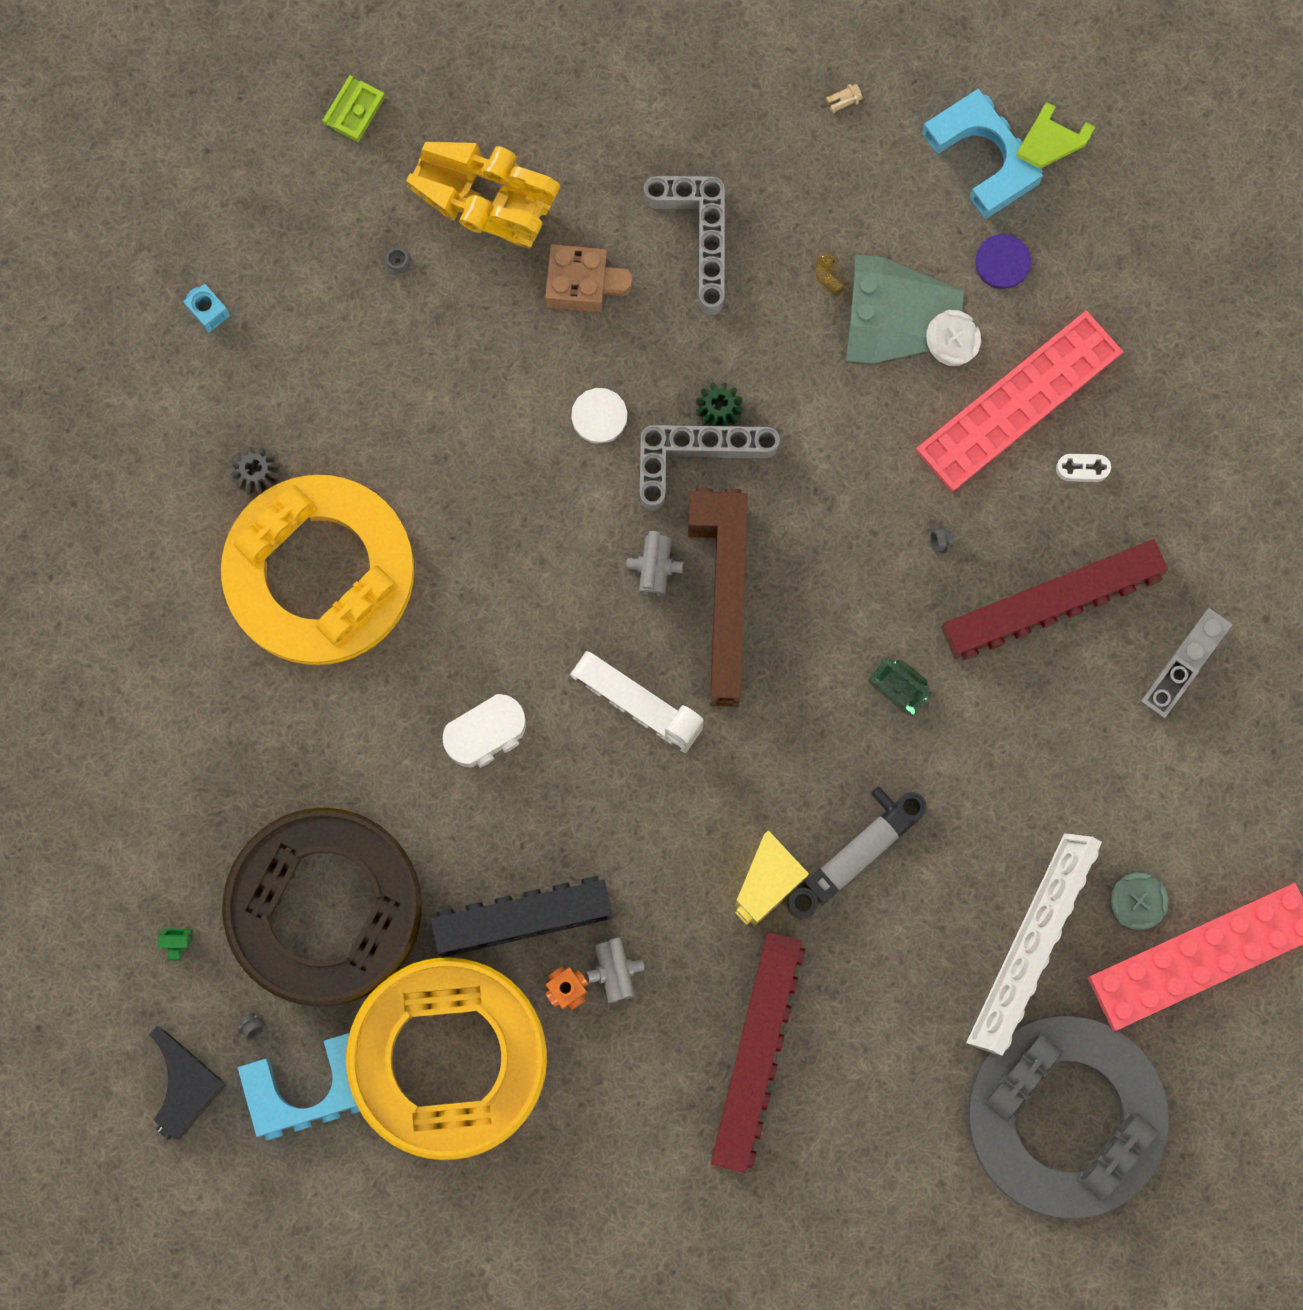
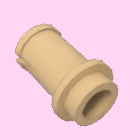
[825,84,863,114]

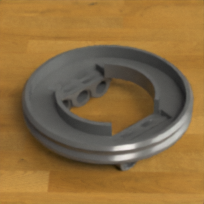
[968,1016,1169,1218]

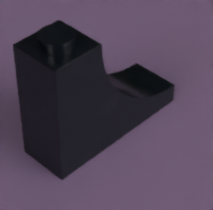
[149,1026,227,1140]

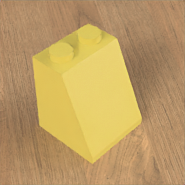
[735,830,809,927]

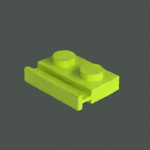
[322,75,386,142]

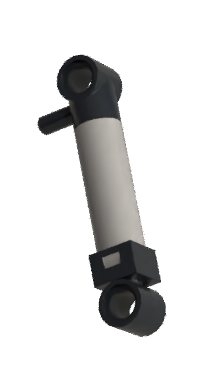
[787,787,927,919]

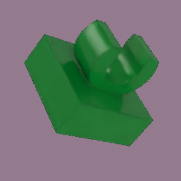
[158,928,192,961]

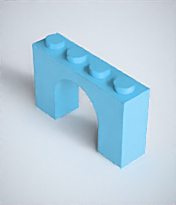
[922,89,1043,220]
[238,1033,360,1141]

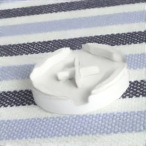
[926,310,981,366]
[571,388,627,444]

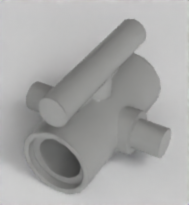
[626,531,685,596]
[585,938,644,1003]

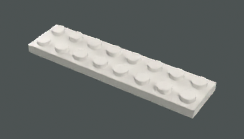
[966,833,1102,1056]

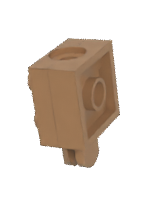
[545,244,632,313]

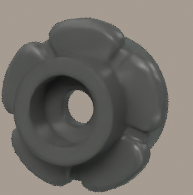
[384,247,411,274]
[930,525,953,553]
[237,1013,266,1040]

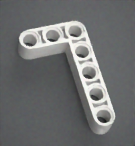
[570,651,704,753]

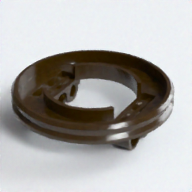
[222,808,422,1007]

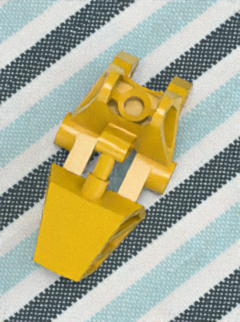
[406,142,561,249]

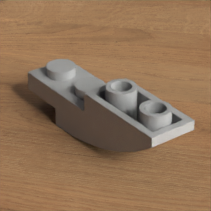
[1141,608,1233,718]

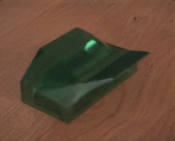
[868,657,932,717]

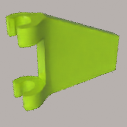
[1016,102,1095,169]

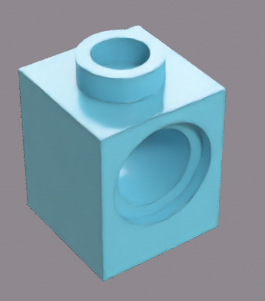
[183,284,230,333]

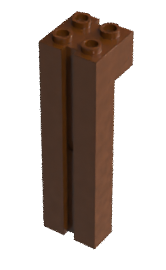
[688,487,748,707]

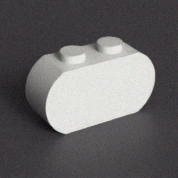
[443,694,526,768]

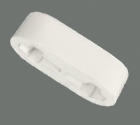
[1056,454,1111,482]

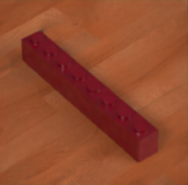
[941,539,1168,660]
[710,932,805,1173]

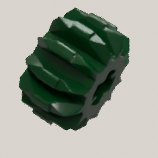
[696,382,743,426]

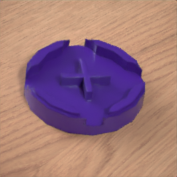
[975,234,1031,289]

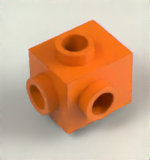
[545,966,589,1011]

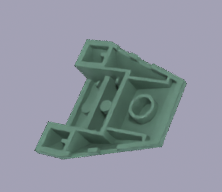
[846,254,964,364]

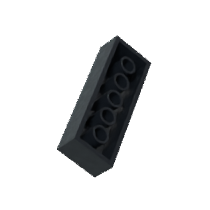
[431,876,613,958]

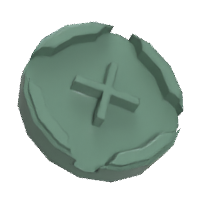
[1110,872,1169,931]

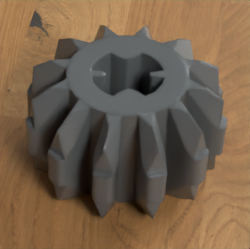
[231,447,280,495]

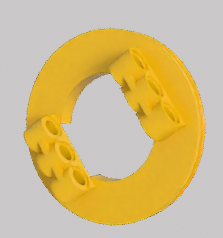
[221,475,414,665]
[346,957,547,1160]

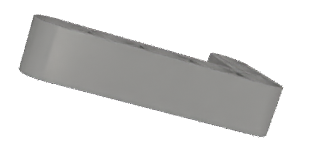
[644,176,725,315]
[640,425,780,511]

